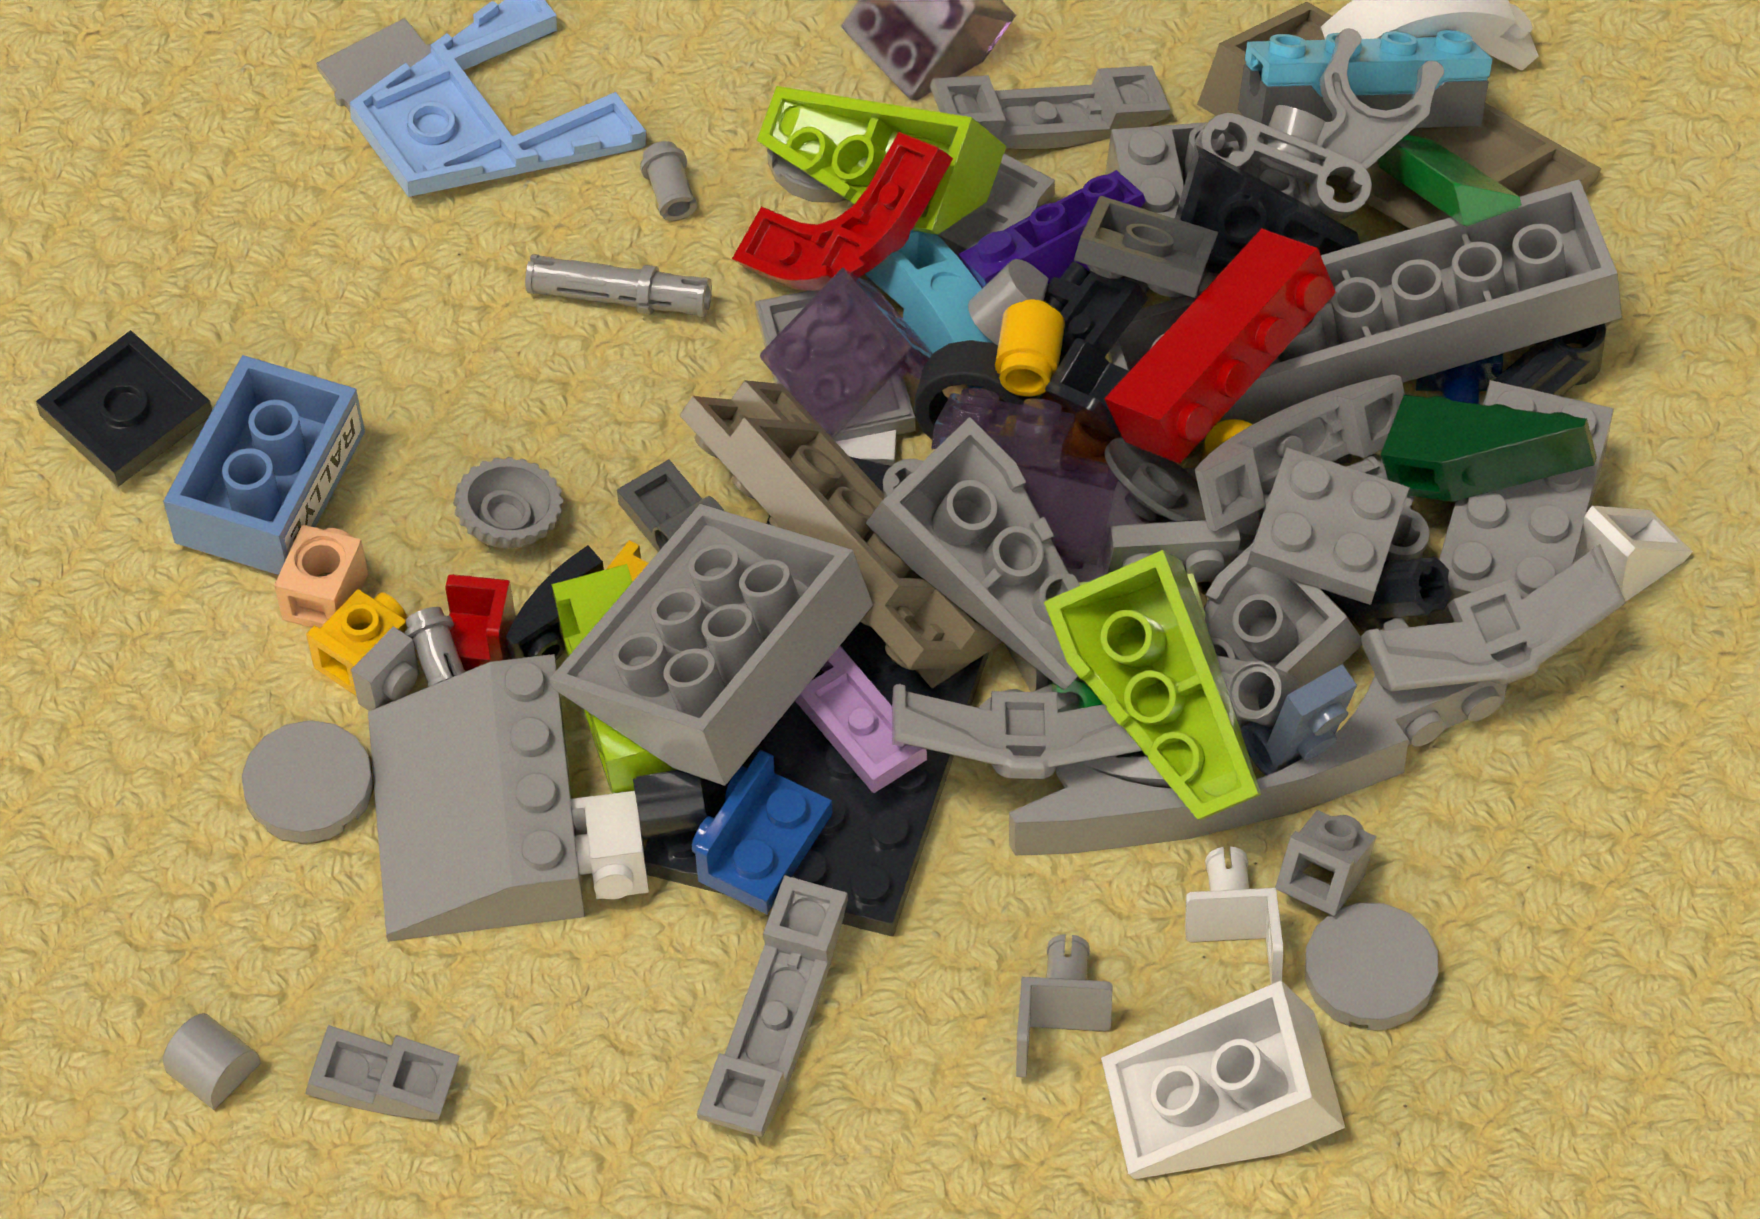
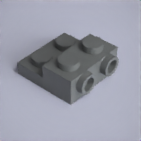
[1074,196,1218,298]

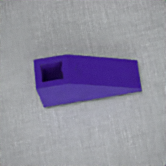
[959,170,1146,288]

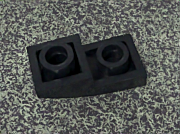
[506,545,604,661]

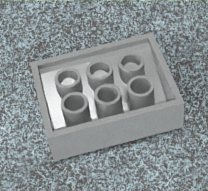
[549,504,873,785]
[368,654,585,941]

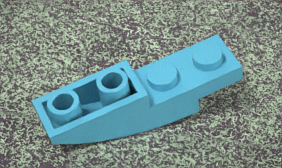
[865,230,995,391]

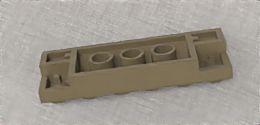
[680,380,1003,688]

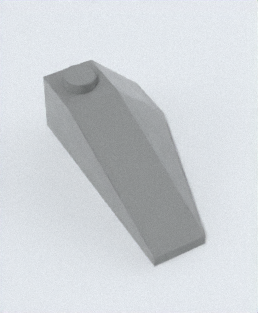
[1131,543,1362,757]

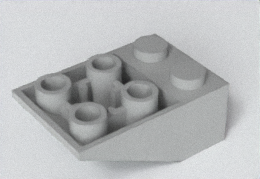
[1105,122,1310,218]

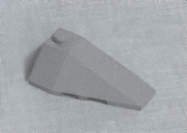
[866,417,1080,690]

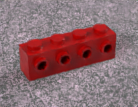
[1104,229,1336,464]

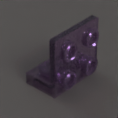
[760,267,933,437]

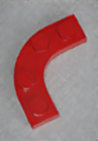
[732,132,953,291]

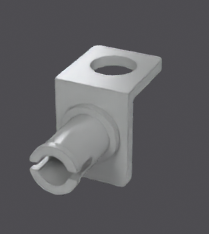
[1016,934,1113,1077]

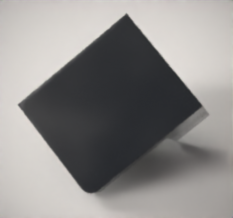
[1045,338,1129,438]

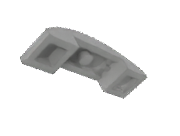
[930,66,1171,149]
[1195,374,1405,531]
[697,875,848,1137]

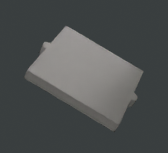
[316,18,431,112]

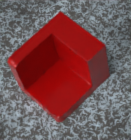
[445,574,516,671]

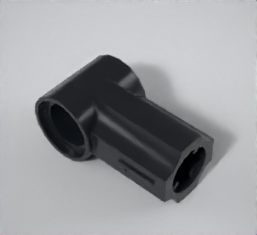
[1494,323,1607,396]
[1321,557,1452,632]

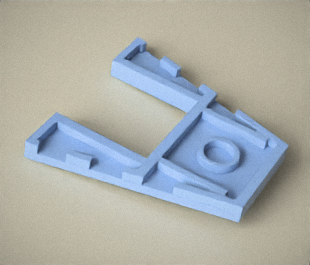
[350,0,646,197]

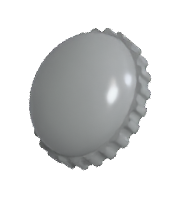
[453,457,563,549]

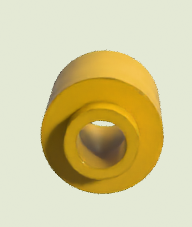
[995,299,1065,396]

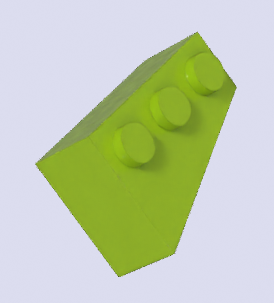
[552,564,678,794]

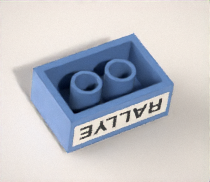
[163,355,365,575]

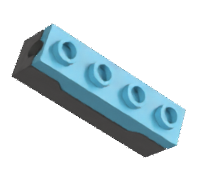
[1238,30,1493,128]

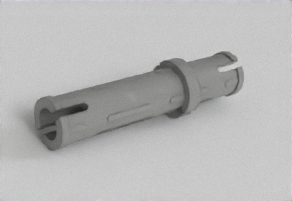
[525,254,712,317]

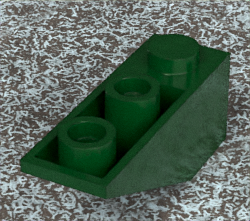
[1380,395,1597,502]

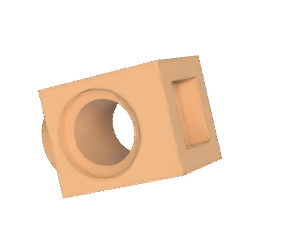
[274,524,368,628]

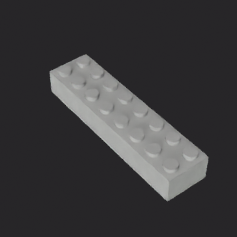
[1108,179,1622,443]

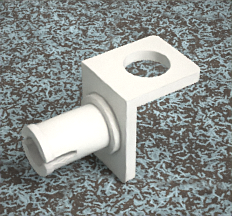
[1185,847,1283,984]

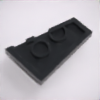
[1175,145,1360,274]

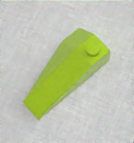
[756,86,1007,235]

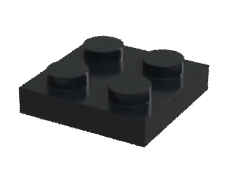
[35,330,212,487]

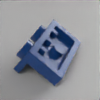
[692,750,833,915]

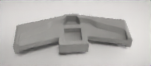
[1361,544,1626,691]
[892,684,1142,779]

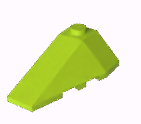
[1044,550,1261,820]

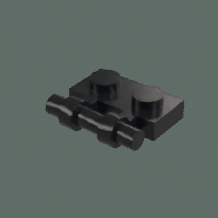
[1043,262,1148,365]

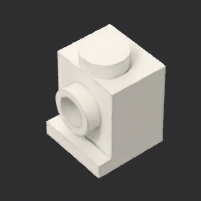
[570,791,649,899]

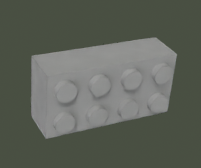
[1427,380,1614,625]

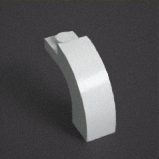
[1321,0,1539,71]

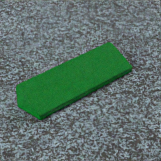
[1378,134,1522,227]

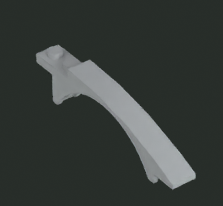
[1009,617,1507,856]

